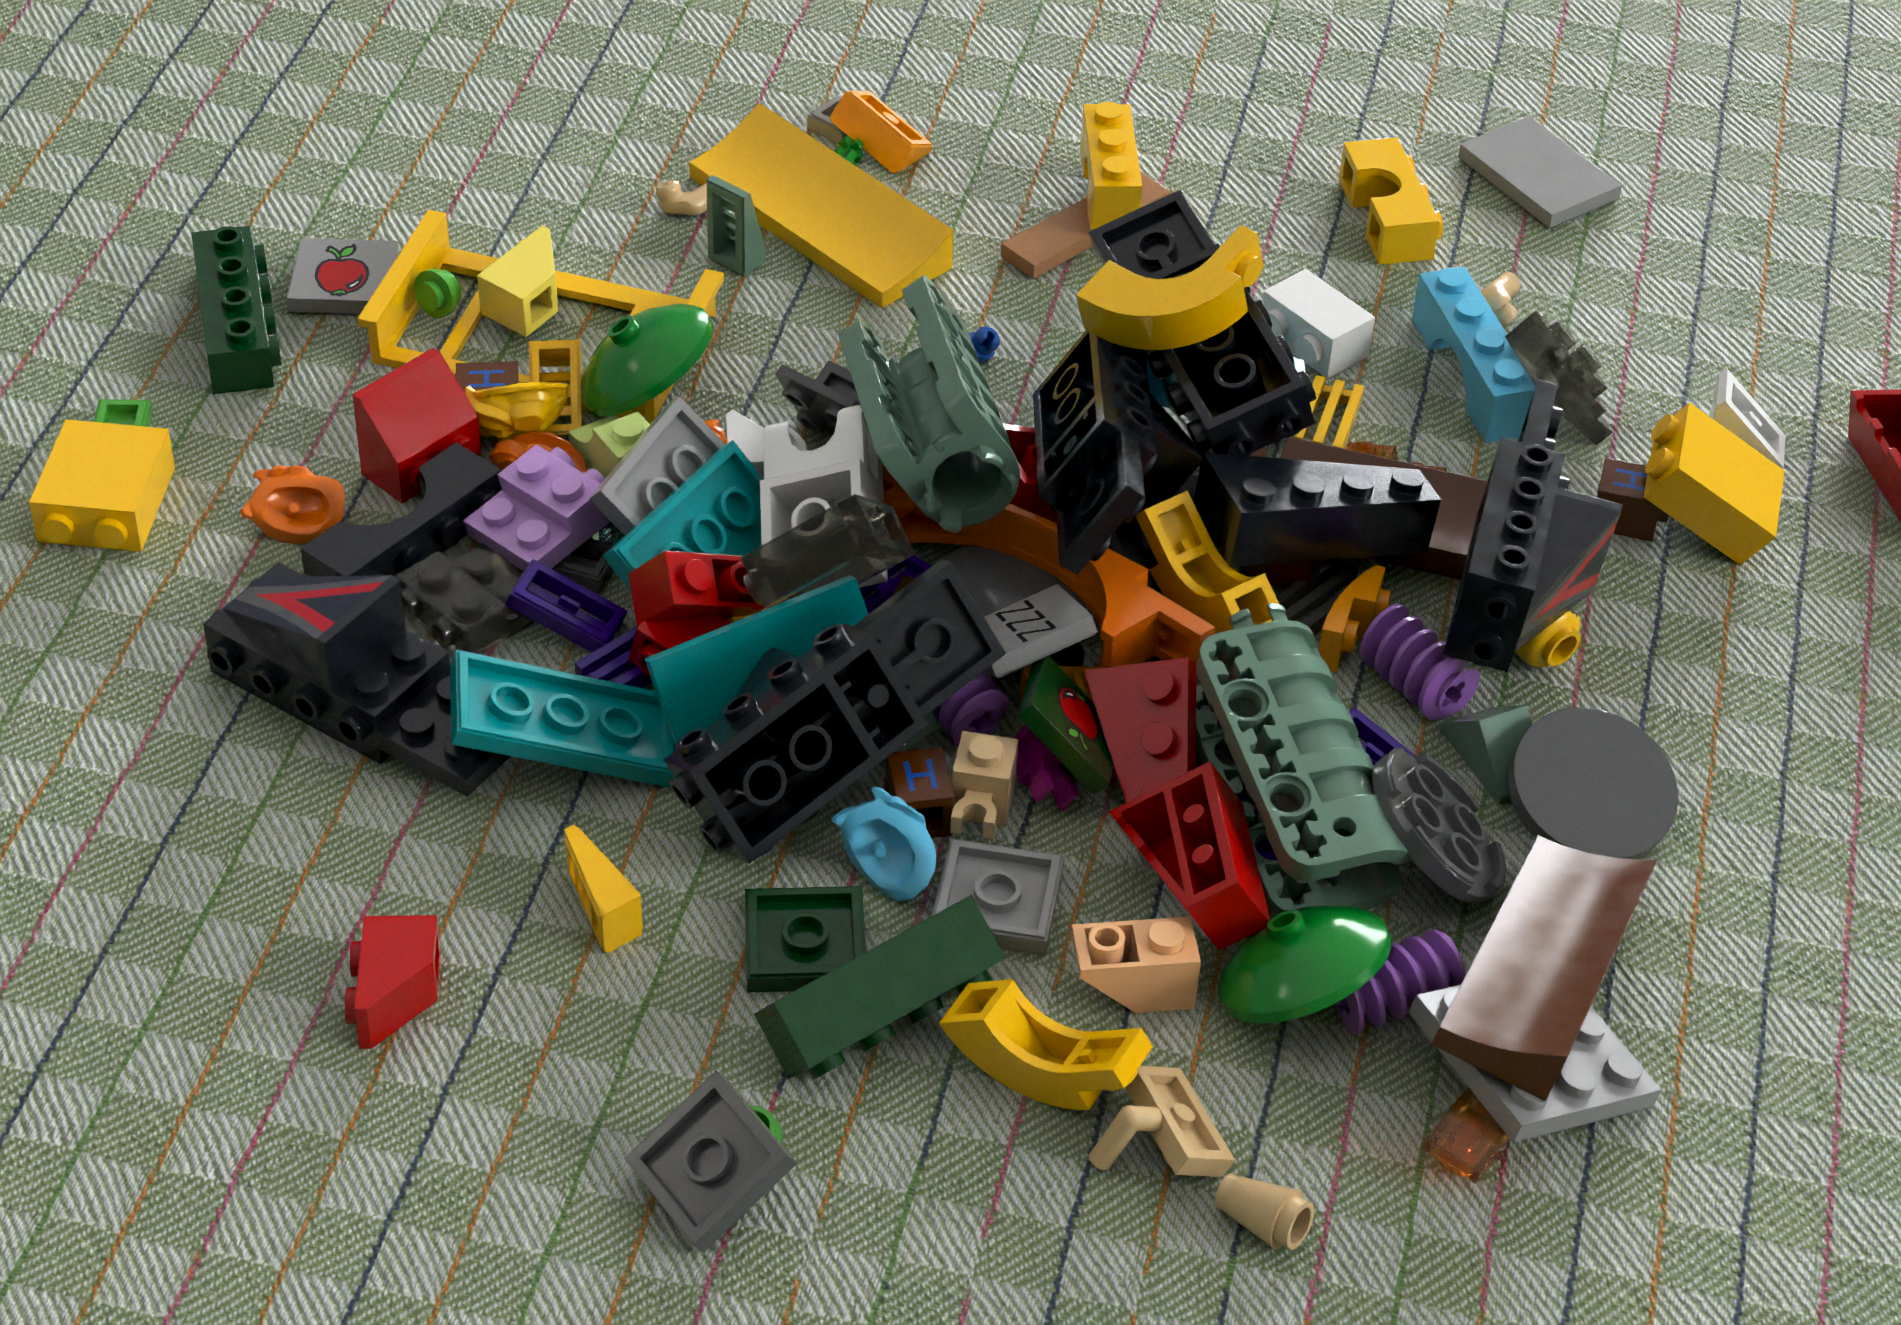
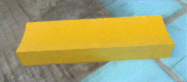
[689,103,954,308]

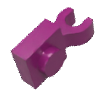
[1013,725,1078,811]

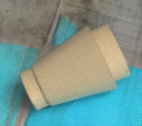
[1215,1173,1314,1250]

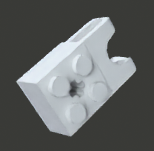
[760,405,888,601]

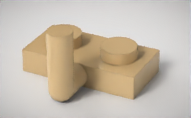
[1089,1065,1235,1177]

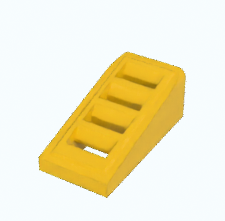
[529,339,583,438]
[564,824,643,953]

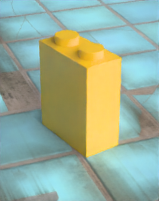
[1643,402,1785,565]
[29,419,175,552]

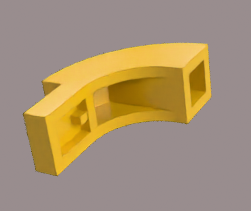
[1136,490,1279,634]
[939,979,1153,1110]

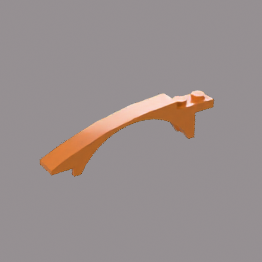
[882,464,1215,680]

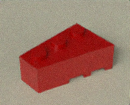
[1848,389,1901,522]
[1109,761,1270,950]

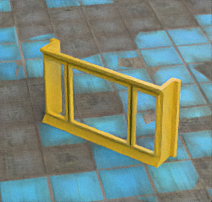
[357,210,724,424]

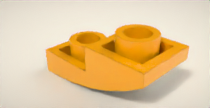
[1319,565,1392,673]

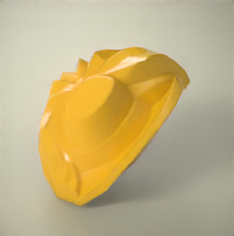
[464,382,568,441]

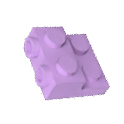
[463,444,610,571]

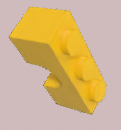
[1080,102,1142,231]
[1339,137,1443,265]

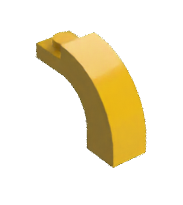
[1076,225,1264,350]

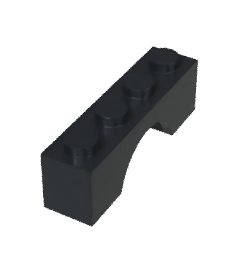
[301,442,502,582]

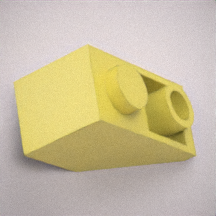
[477,225,558,337]

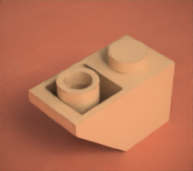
[1071,916,1201,1013]

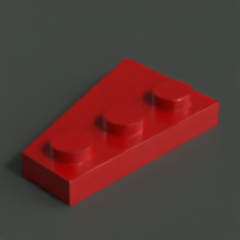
[1084,657,1197,803]

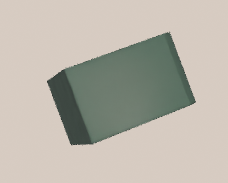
[1441,705,1533,805]

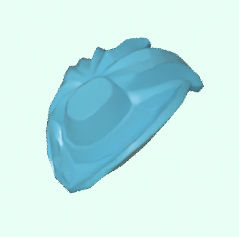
[832,786,936,901]

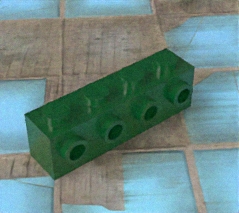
[191,226,282,394]
[754,895,1006,1080]

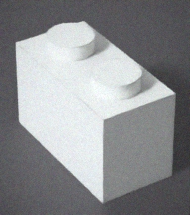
[1262,269,1375,379]

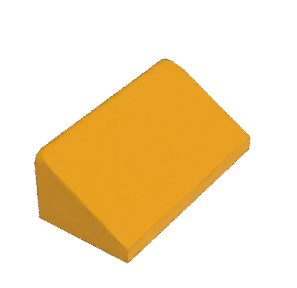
[830,91,933,173]

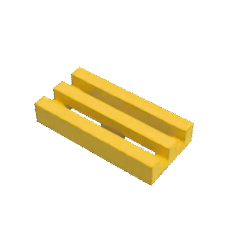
[1292,375,1365,449]

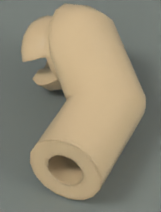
[656,180,707,216]
[1481,271,1521,327]

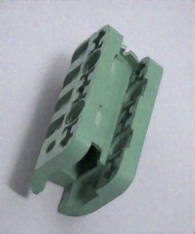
[838,275,1020,533]
[1196,603,1413,920]

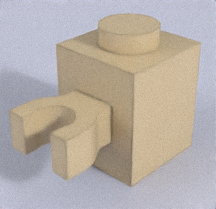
[950,731,1019,839]

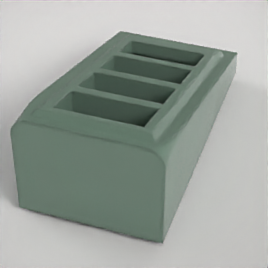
[706,175,766,276]

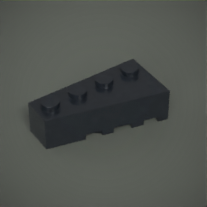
[1193,452,1441,567]

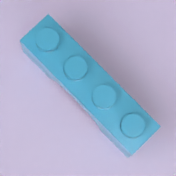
[1412,266,1537,443]

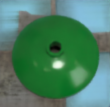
[581,304,713,417]
[1217,905,1392,1023]

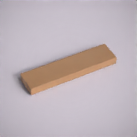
[1001,171,1171,279]

